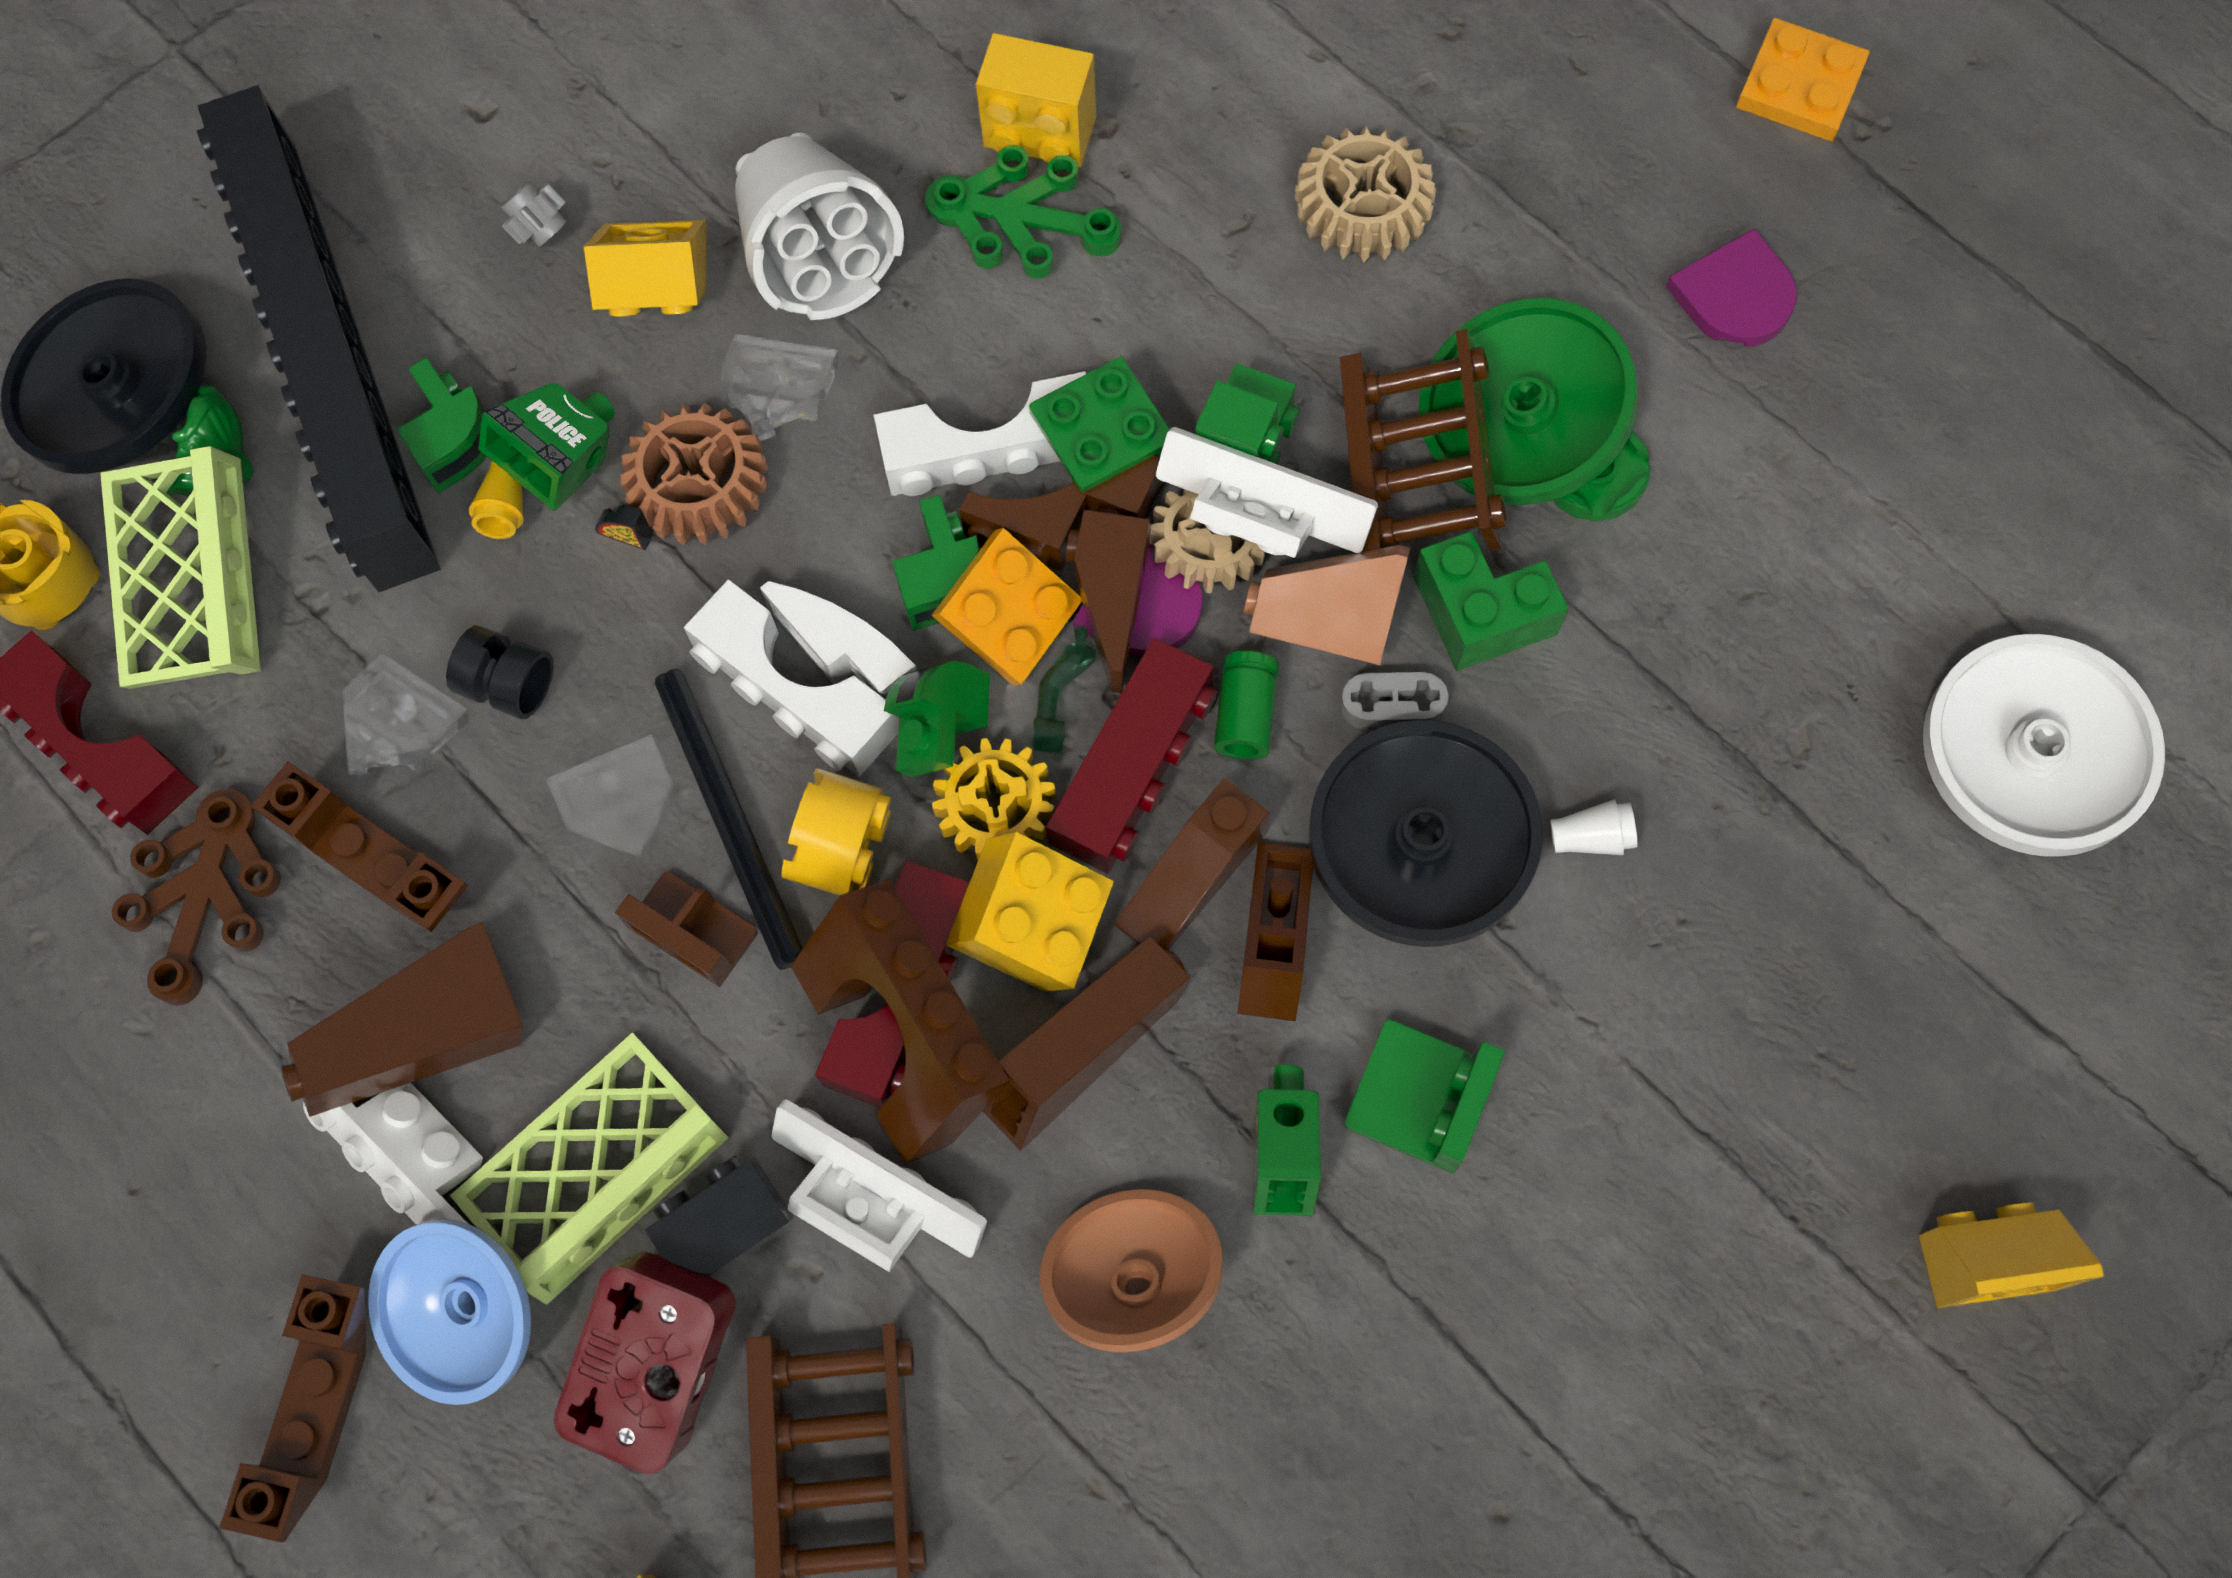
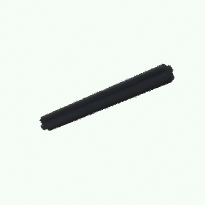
[654,669,803,970]

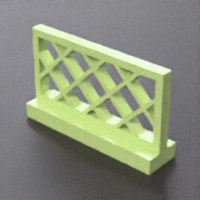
[100,446,261,689]
[450,1032,729,1305]

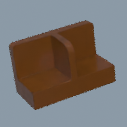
[615,872,758,987]

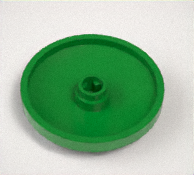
[1418,298,1639,505]

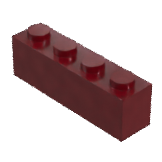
[1046,637,1218,874]

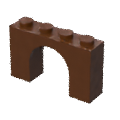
[790,879,1010,1165]

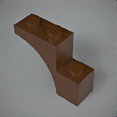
[959,456,1163,572]

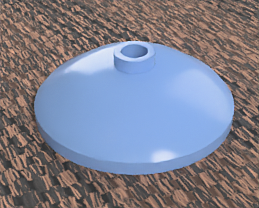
[368,1219,531,1405]

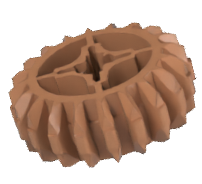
[620,402,768,546]

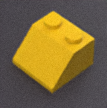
[584,219,707,317]
[1919,1202,2104,1308]

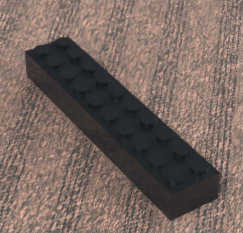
[197,85,441,592]

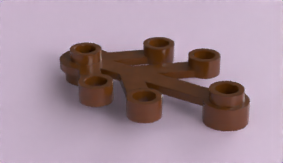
[112,789,281,1006]

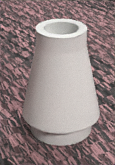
[1550,799,1637,855]

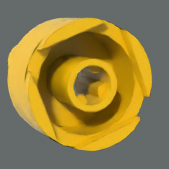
[0,500,100,630]
[781,768,891,896]

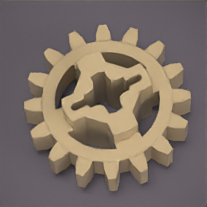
[1150,489,1265,593]

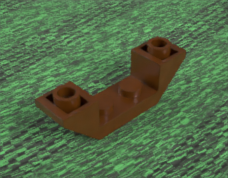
[251,761,468,932]
[219,1274,366,1542]

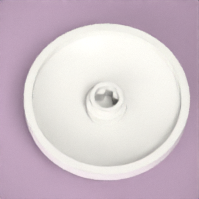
[1923,634,2165,857]

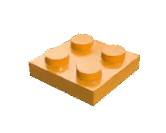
[1736,17,1870,142]
[931,528,1082,686]

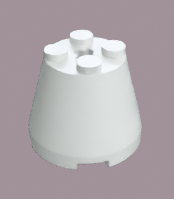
[735,133,904,320]

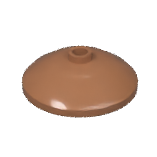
[1040,1189,1224,1352]

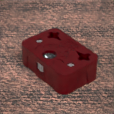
[554,1251,736,1475]

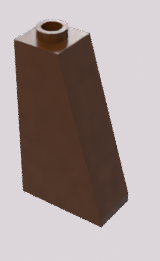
[280,922,523,1117]
[982,936,1191,1151]

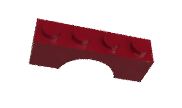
[0,630,199,835]
[815,860,969,1108]

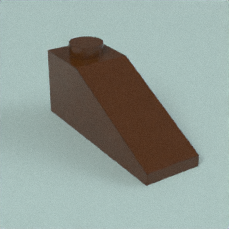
[1066,510,1150,694]
[1115,778,1270,949]
[1237,842,1313,1021]

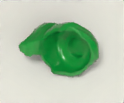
[152,384,254,497]

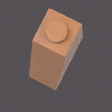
[1244,545,1411,665]

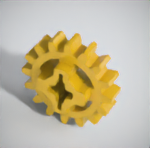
[932,738,1056,860]

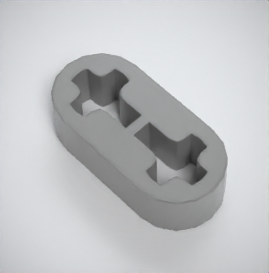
[1340,672,1449,730]

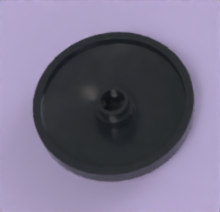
[1,278,206,474]
[1308,720,1543,947]

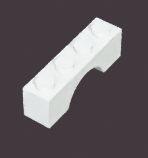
[874,371,1086,496]
[684,579,899,777]

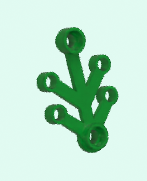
[925,145,1121,279]

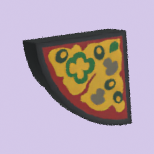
[595,505,653,550]

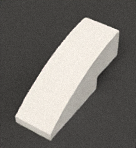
[760,581,917,700]

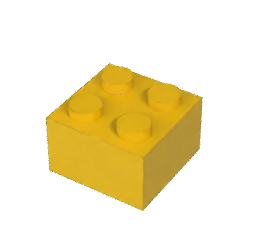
[976,33,1096,167]
[945,832,1114,992]

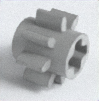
[501,181,566,247]

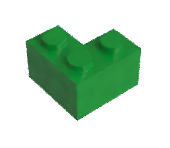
[1195,363,1301,465]
[1413,531,1569,671]

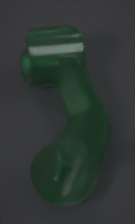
[1032,626,1096,754]

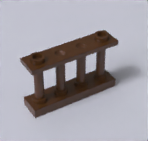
[1340,328,1507,552]
[746,1323,927,1578]

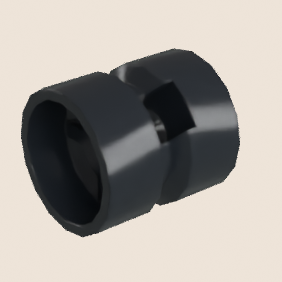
[446,625,554,719]

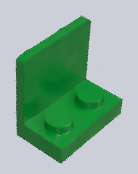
[1029,356,1170,492]
[1344,1020,1505,1174]

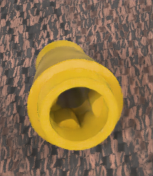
[469,460,524,539]

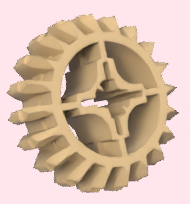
[1295,124,1436,263]

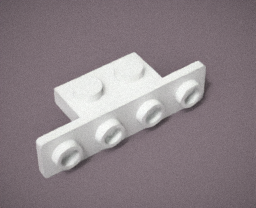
[1156,427,1378,558]
[303,1083,483,1225]
[771,1099,987,1272]

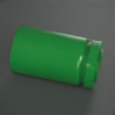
[1213,651,1280,760]

